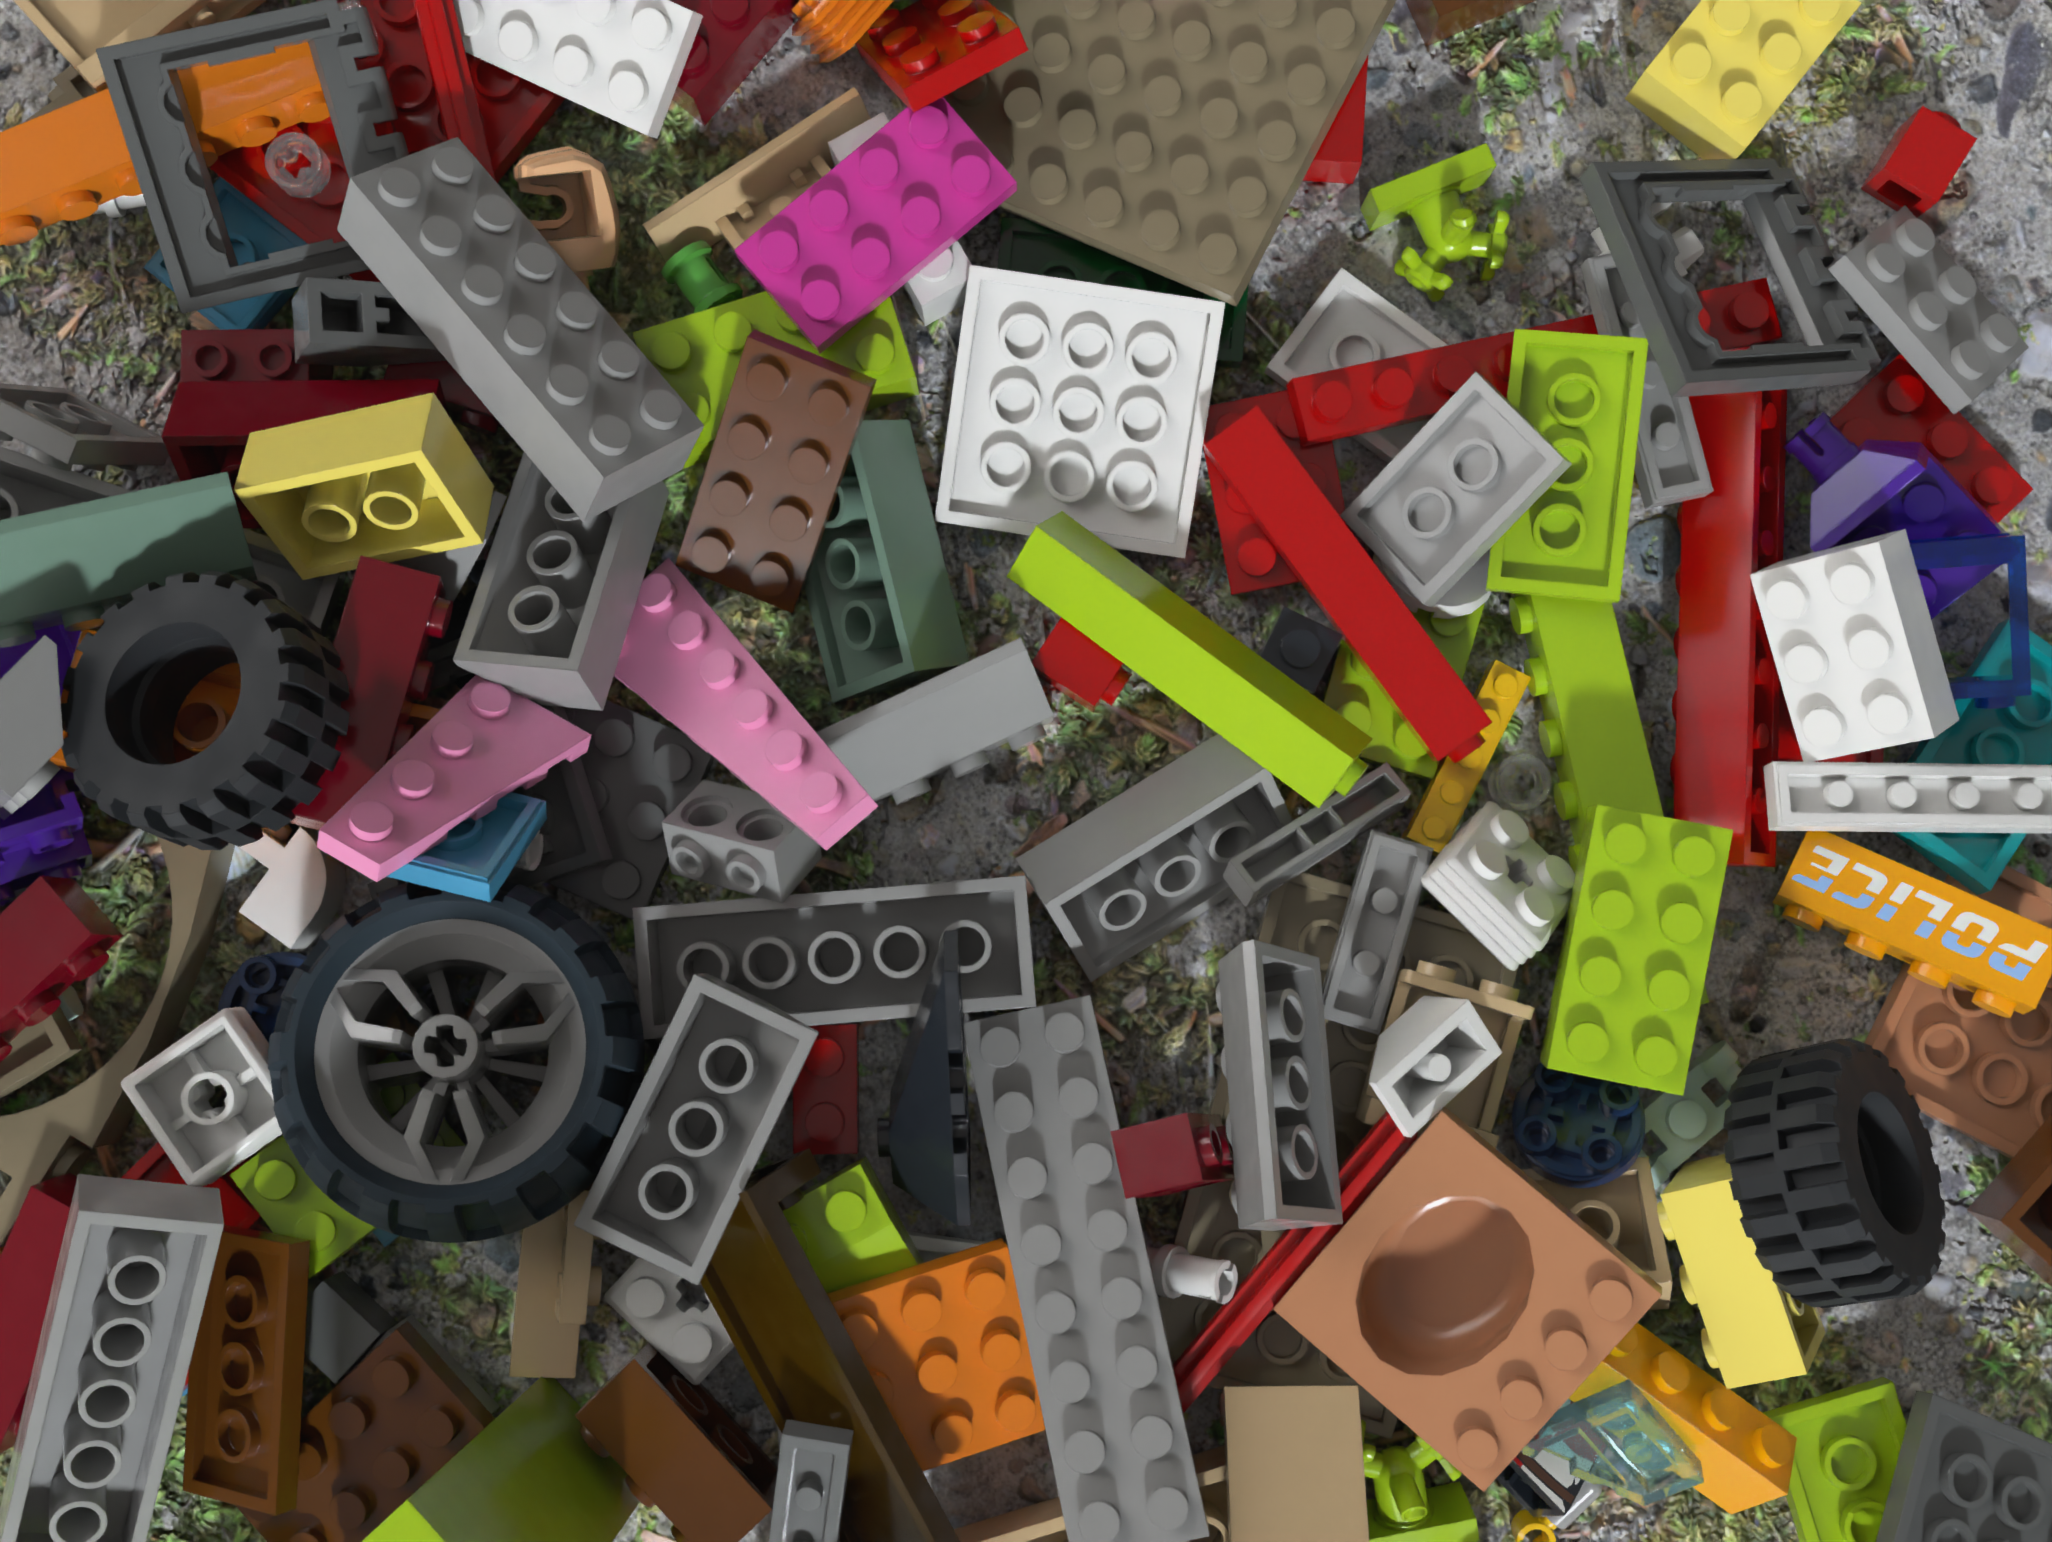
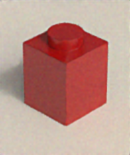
[1861,106,1977,218]
[1032,617,1132,712]

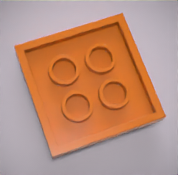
[827,1238,1045,1471]

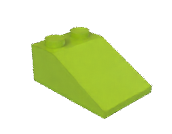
[783,1156,924,1293]

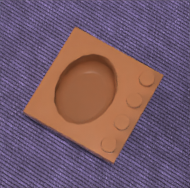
[1273,1106,1662,1492]

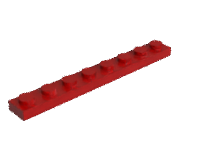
[1286,277,1783,447]

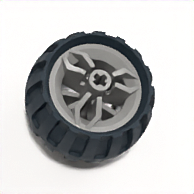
[268,881,645,1243]

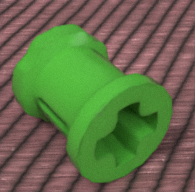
[661,240,743,313]

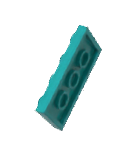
[1891,617,2052,896]

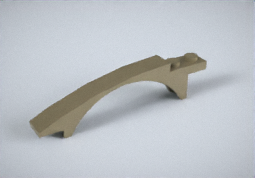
[0,837,235,1248]

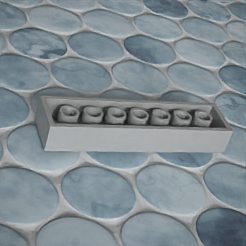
[964,995,1210,1542]

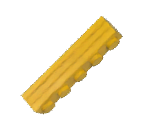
[1401,660,1531,856]

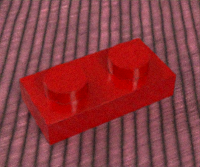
[793,1024,859,1155]

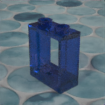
[1908,531,2032,709]

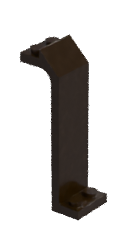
[700,1148,960,1542]

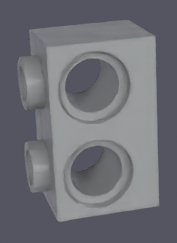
[662,779,822,903]

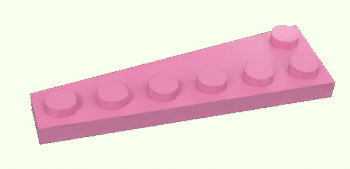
[614,558,878,851]

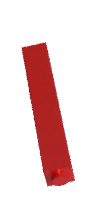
[1204,405,1492,764]

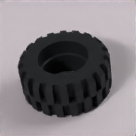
[61,571,350,850]
[1724,1038,1946,1308]

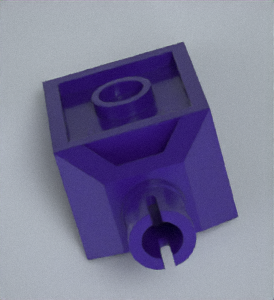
[1783,411,2019,620]

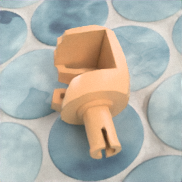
[513,146,621,291]

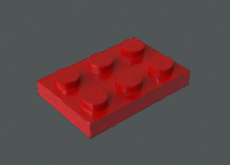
[855,0,1028,113]
[1812,353,2034,523]
[1203,390,1349,596]

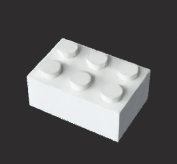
[1750,529,1959,762]

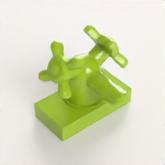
[1360,143,1510,302]
[1361,1420,1480,1542]

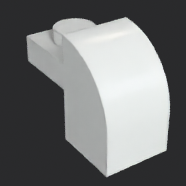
[238,824,346,949]

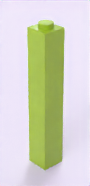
[1006,511,1372,808]

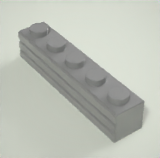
[1222,762,1411,908]

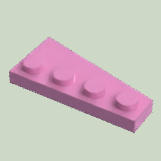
[317,675,592,882]

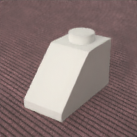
[1369,995,1502,1137]

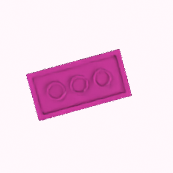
[734,97,1017,354]

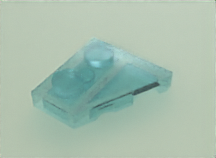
[1521,1379,1704,1506]

